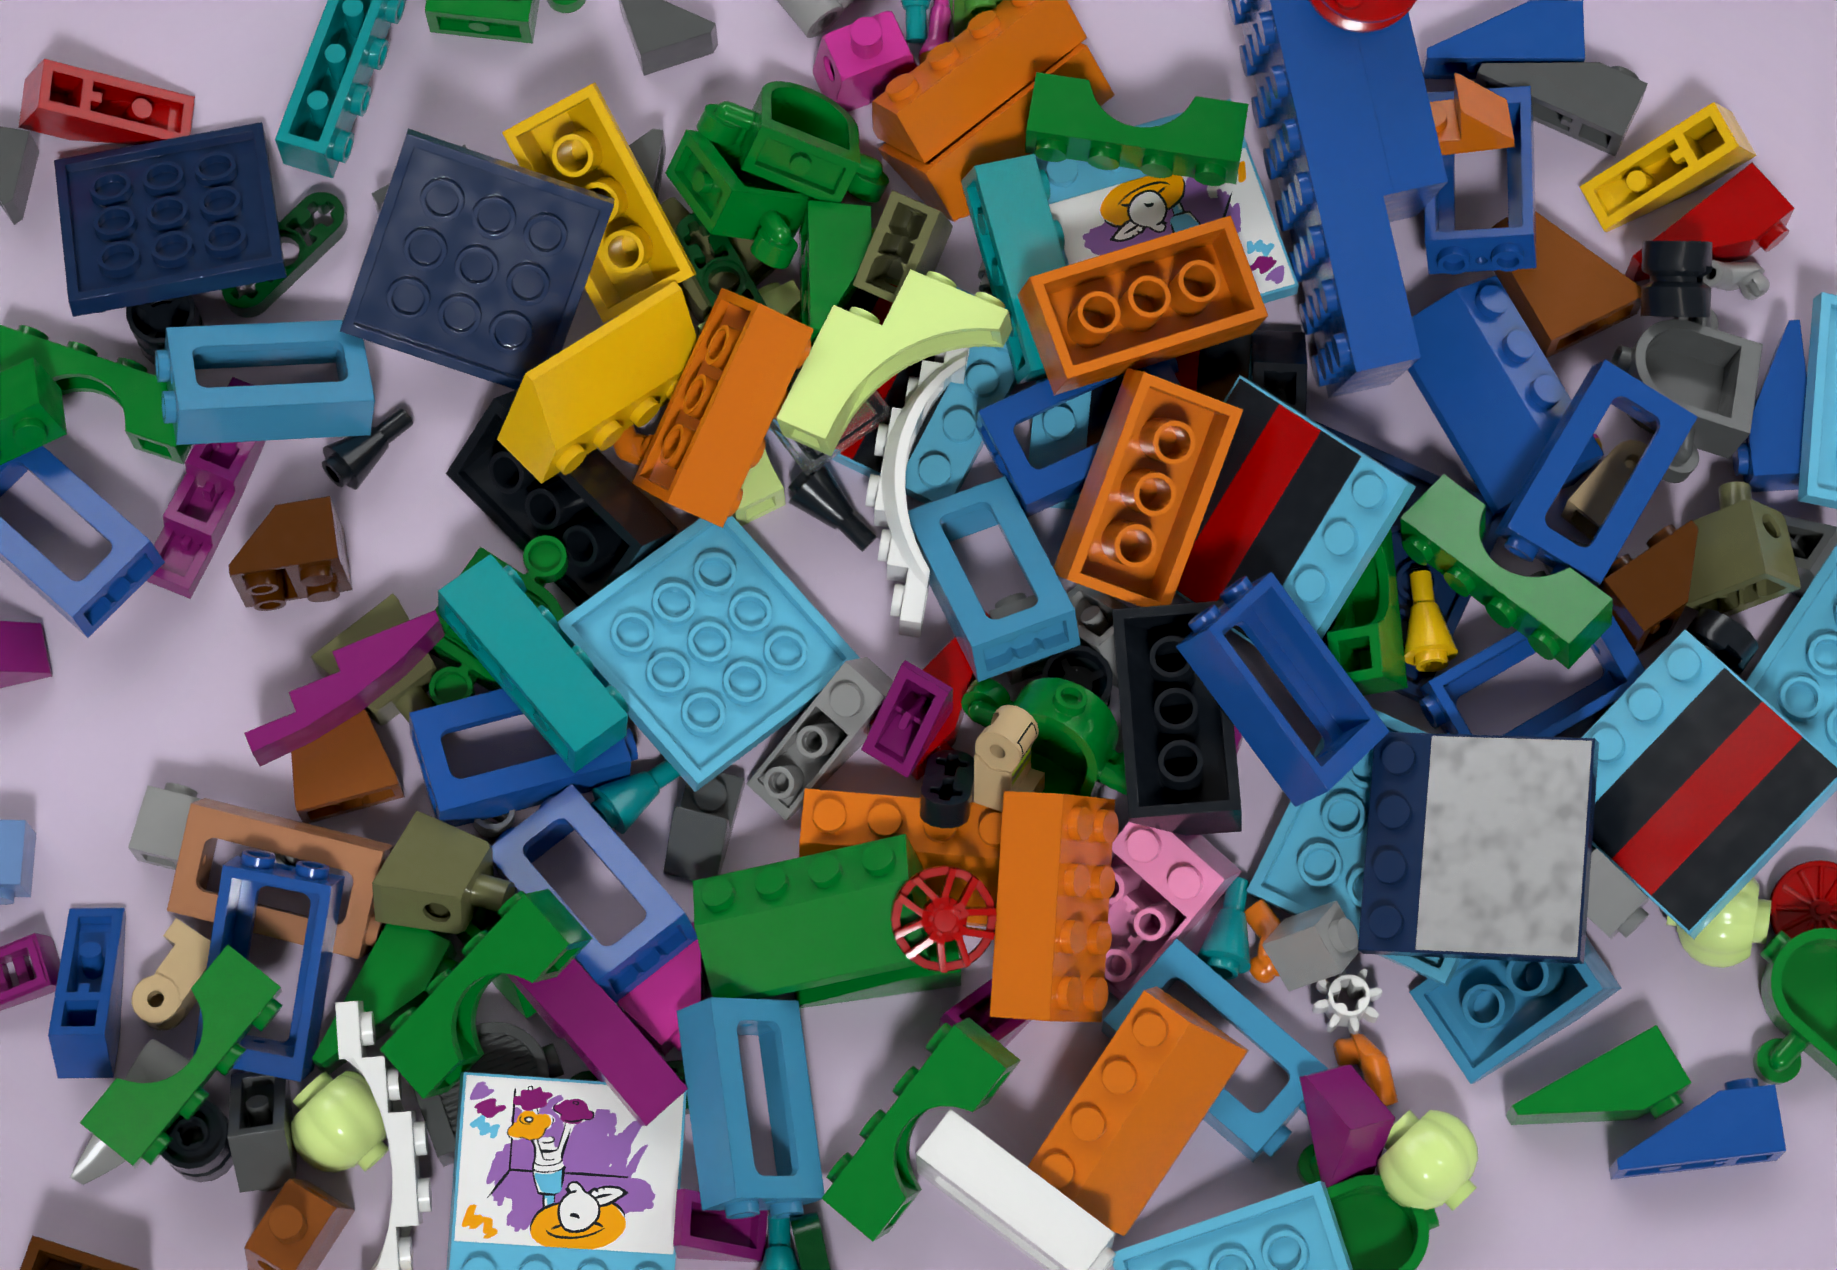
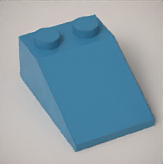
[1409,937,1622,1084]

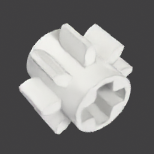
[1312,968,1382,1035]

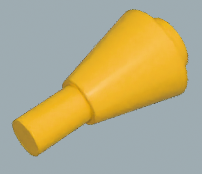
[1404,570,1458,672]

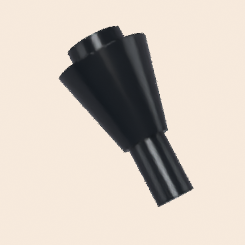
[322,408,413,490]
[788,464,877,552]

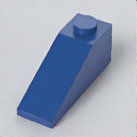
[1422,0,1585,79]
[1732,320,1807,492]
[48,908,126,1079]
[1609,1078,1786,1180]

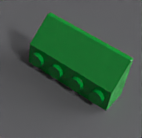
[693,834,931,999]

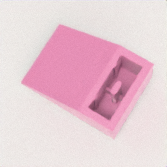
[1105,822,1242,1001]

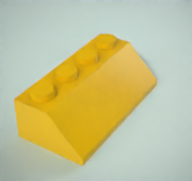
[502,82,697,323]
[497,281,698,484]

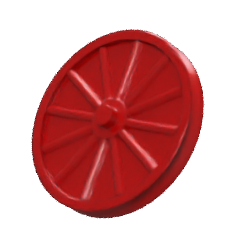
[1770,860,1837,938]

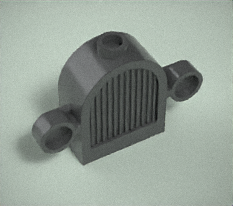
[1611,309,1763,483]
[412,1022,564,1167]

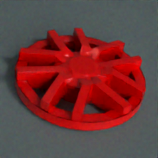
[891,865,997,973]

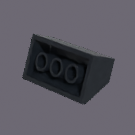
[446,389,679,606]
[1112,601,1242,836]

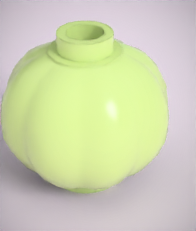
[1666,877,1772,968]
[291,1071,389,1173]
[1377,1110,1478,1211]

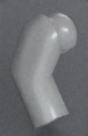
[1703,260,1770,300]

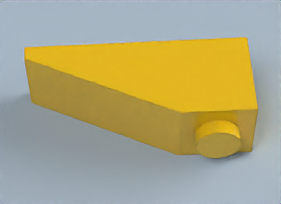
[1580,102,1757,232]

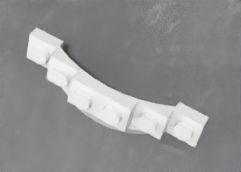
[865,347,970,638]
[335,1001,432,1270]

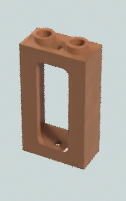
[167,798,395,959]

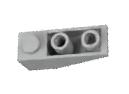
[747,657,893,820]

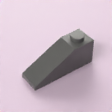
[1475,62,1648,156]

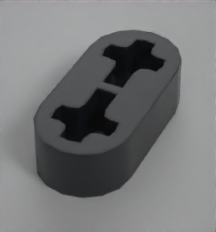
[919,750,974,828]

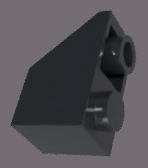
[1250,330,1308,415]

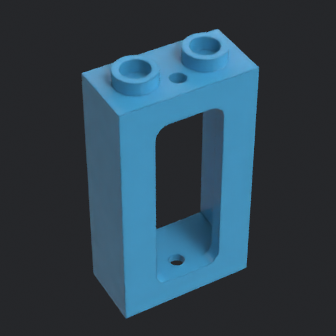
[155,320,375,445]
[908,476,1080,682]
[1101,938,1328,1162]
[677,997,824,1219]

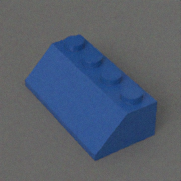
[1408,275,1604,515]

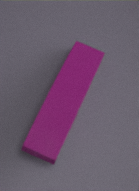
[147,377,266,599]
[244,610,445,767]
[507,959,688,1126]

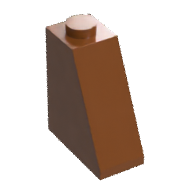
[1492,211,1641,358]

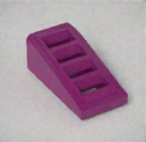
[0,933,60,1011]

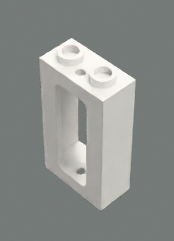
[916,1109,1117,1270]

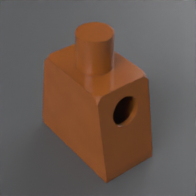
[291,709,405,824]
[244,1179,355,1270]

